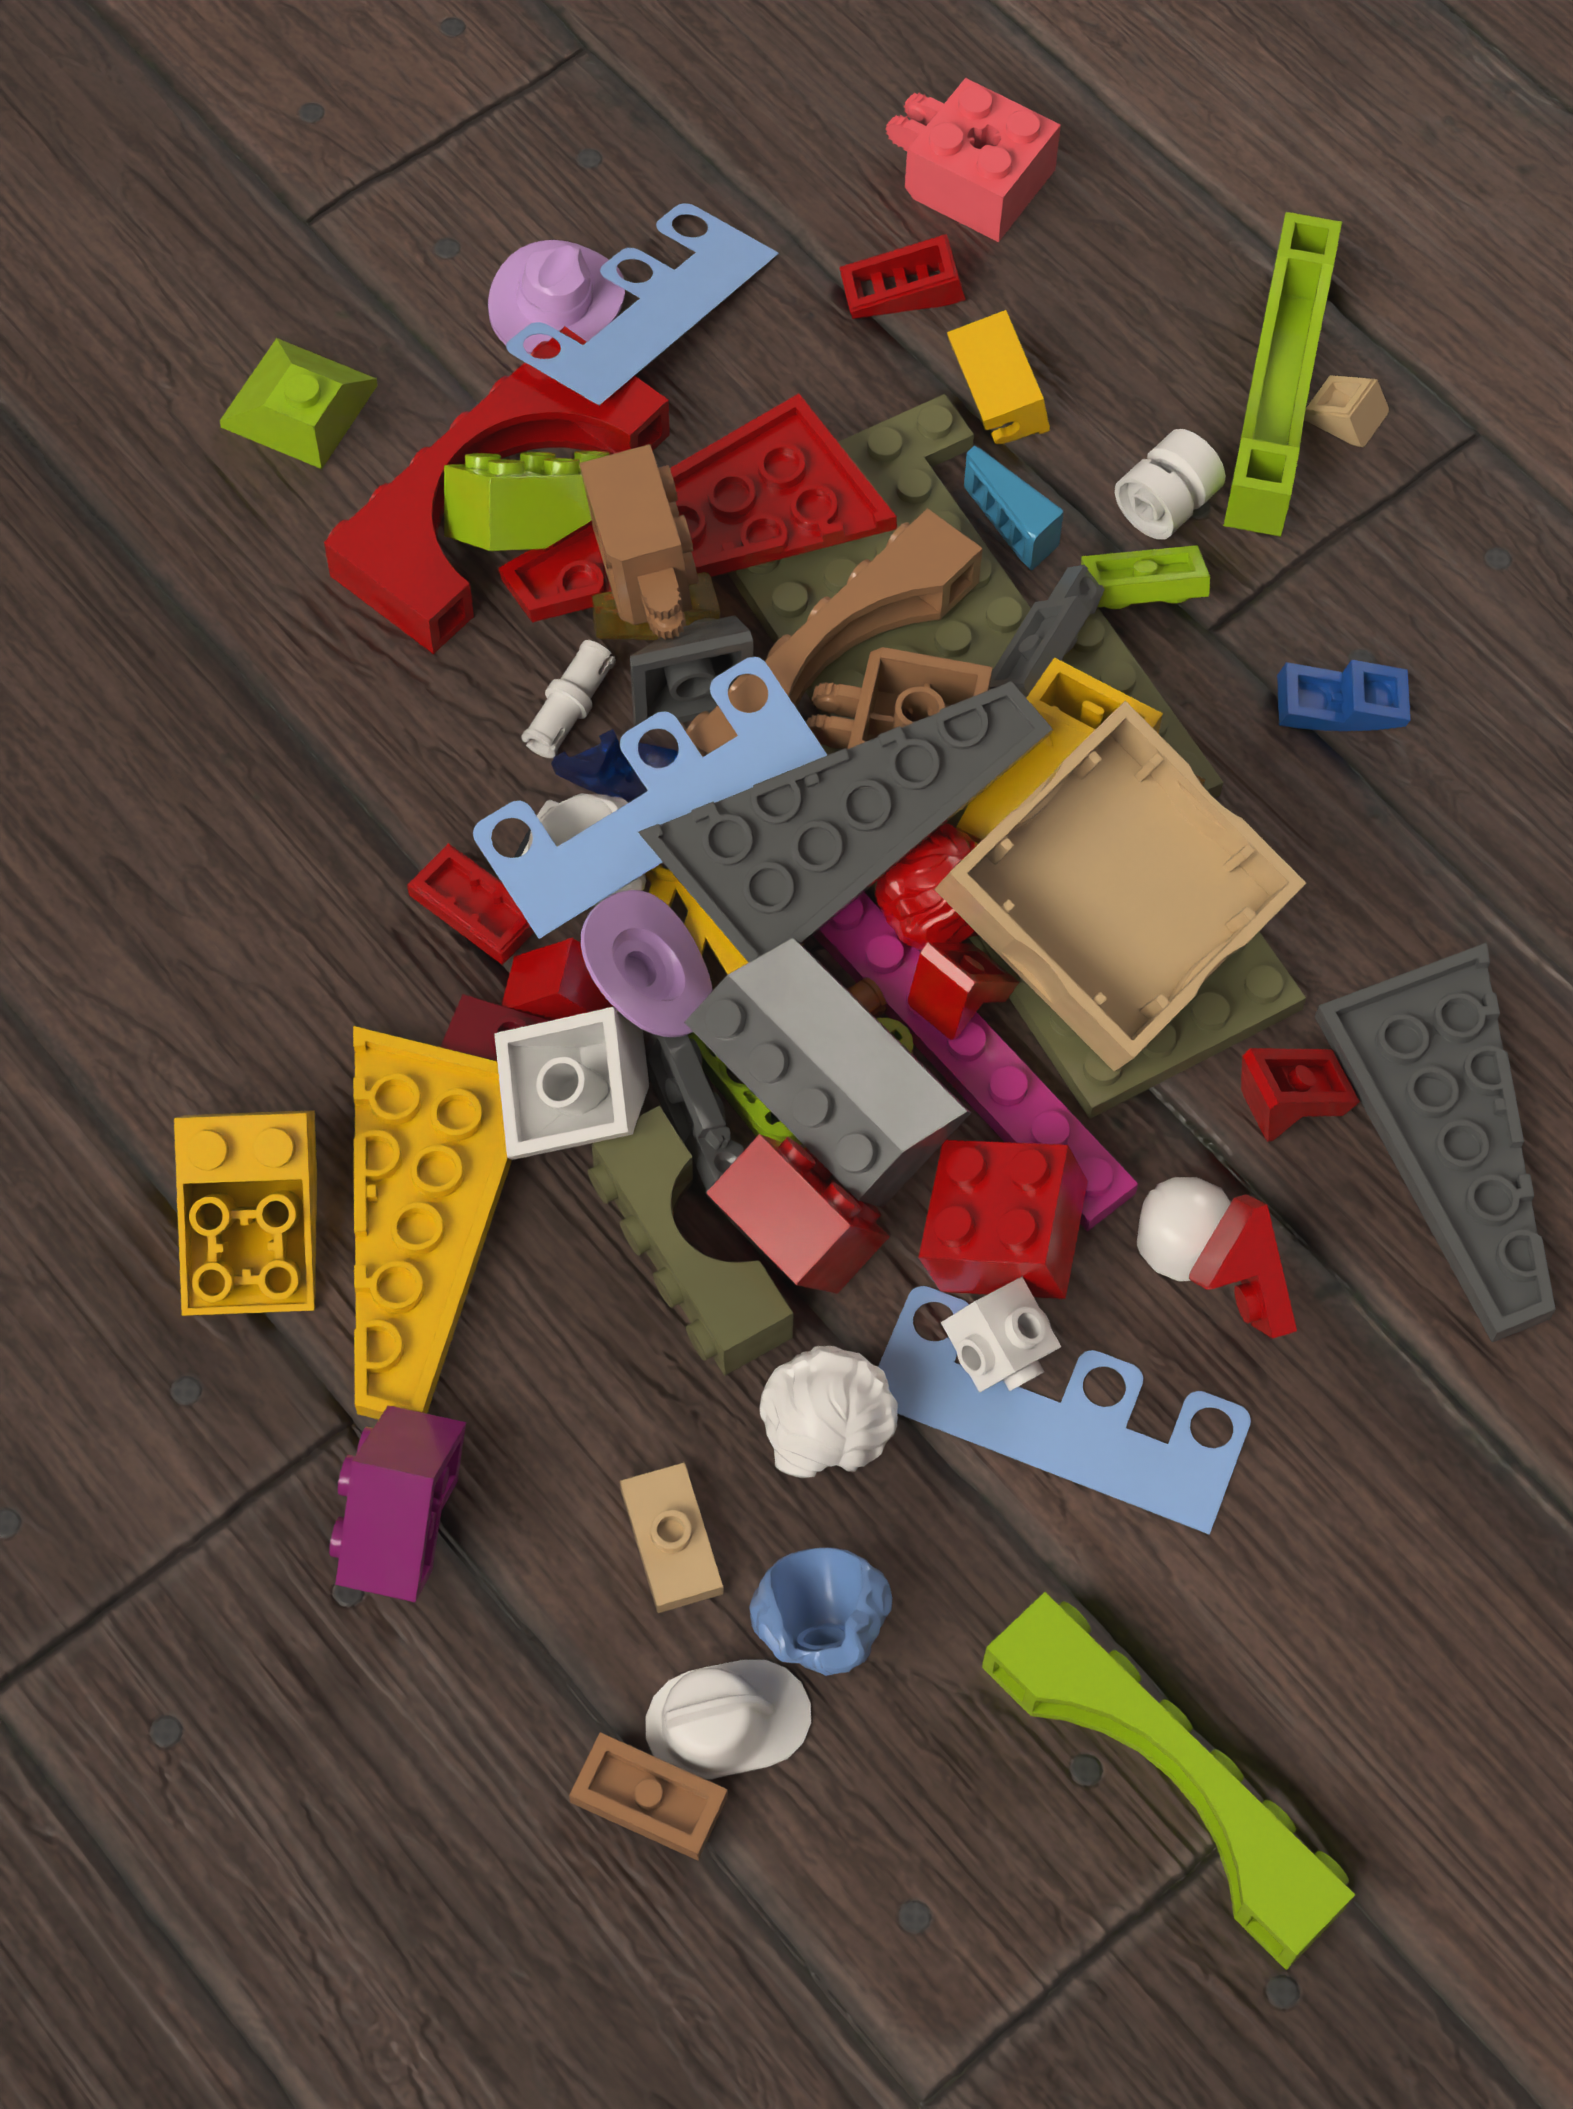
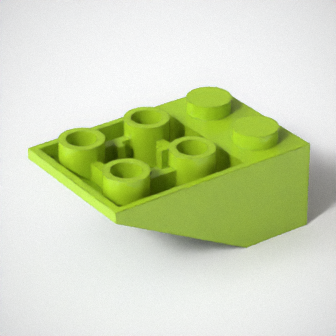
[444,451,609,551]

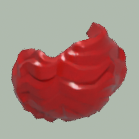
[875,823,979,951]

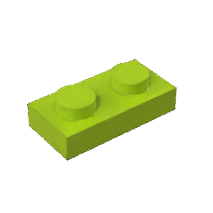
[1081,545,1210,609]

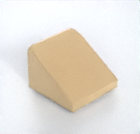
[1304,375,1389,447]

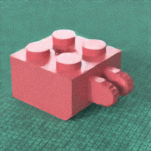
[885,78,1061,242]

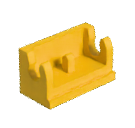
[947,310,1050,444]

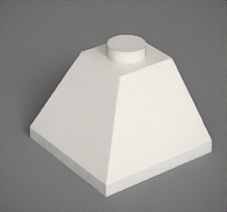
[494,1007,649,1160]

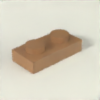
[569,1732,728,1861]

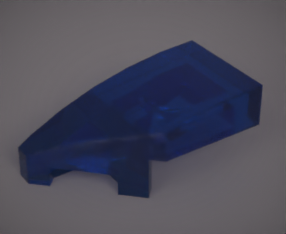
[551,729,678,803]

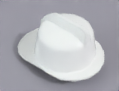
[646,1660,811,1780]

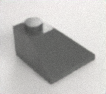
[630,615,753,727]

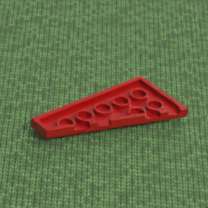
[498,393,897,623]

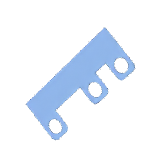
[506,203,779,405]
[473,657,827,939]
[878,1286,1251,1535]

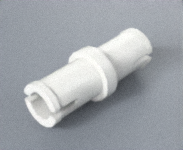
[521,640,616,758]

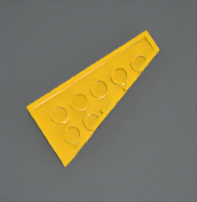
[353,1026,512,1420]

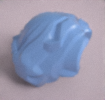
[749,1548,892,1676]

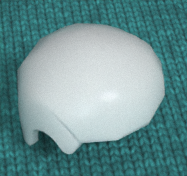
[1137,1177,1231,1281]

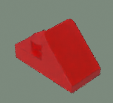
[908,943,1020,1040]
[1241,1048,1360,1142]
[1189,1194,1297,1339]

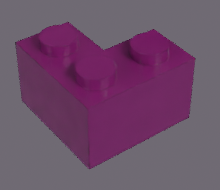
[329,1405,466,1602]

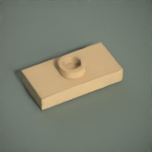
[620,1462,723,1613]

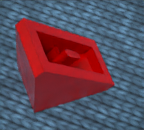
[501,937,614,1021]

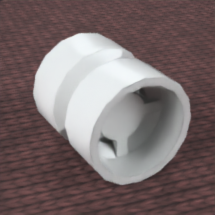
[1114,429,1226,539]

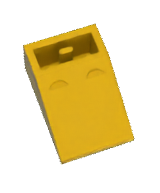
[956,657,1163,843]
[174,1110,317,1316]

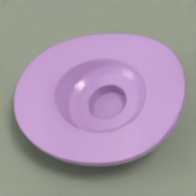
[488,240,625,355]
[581,890,713,1037]

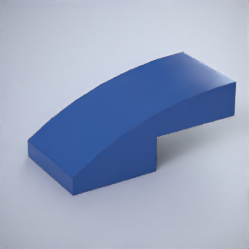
[1277,660,1410,731]

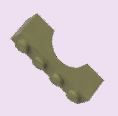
[588,1106,793,1376]

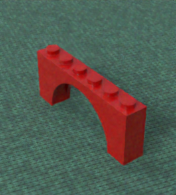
[324,326,670,654]

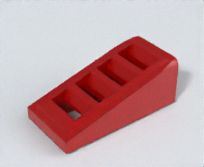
[839,234,966,319]

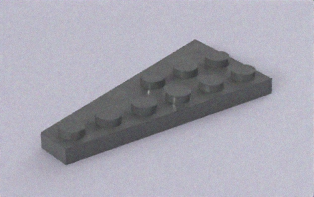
[638,681,1053,963]
[1315,942,1556,1343]

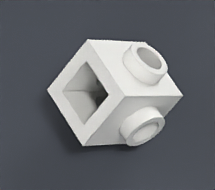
[941,1277,1061,1393]

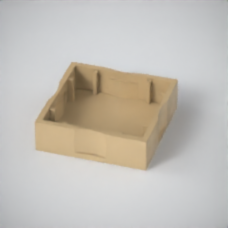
[934,700,1306,1071]

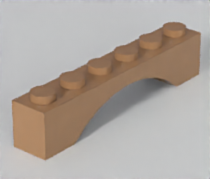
[686,508,983,757]

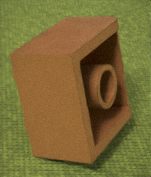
[579,444,699,640]
[806,647,993,810]

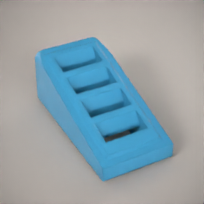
[964,445,1064,570]

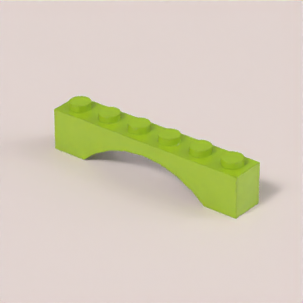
[1223,212,1342,537]
[982,1592,1355,1970]

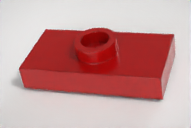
[407,843,534,965]

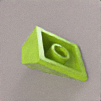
[220,338,378,469]

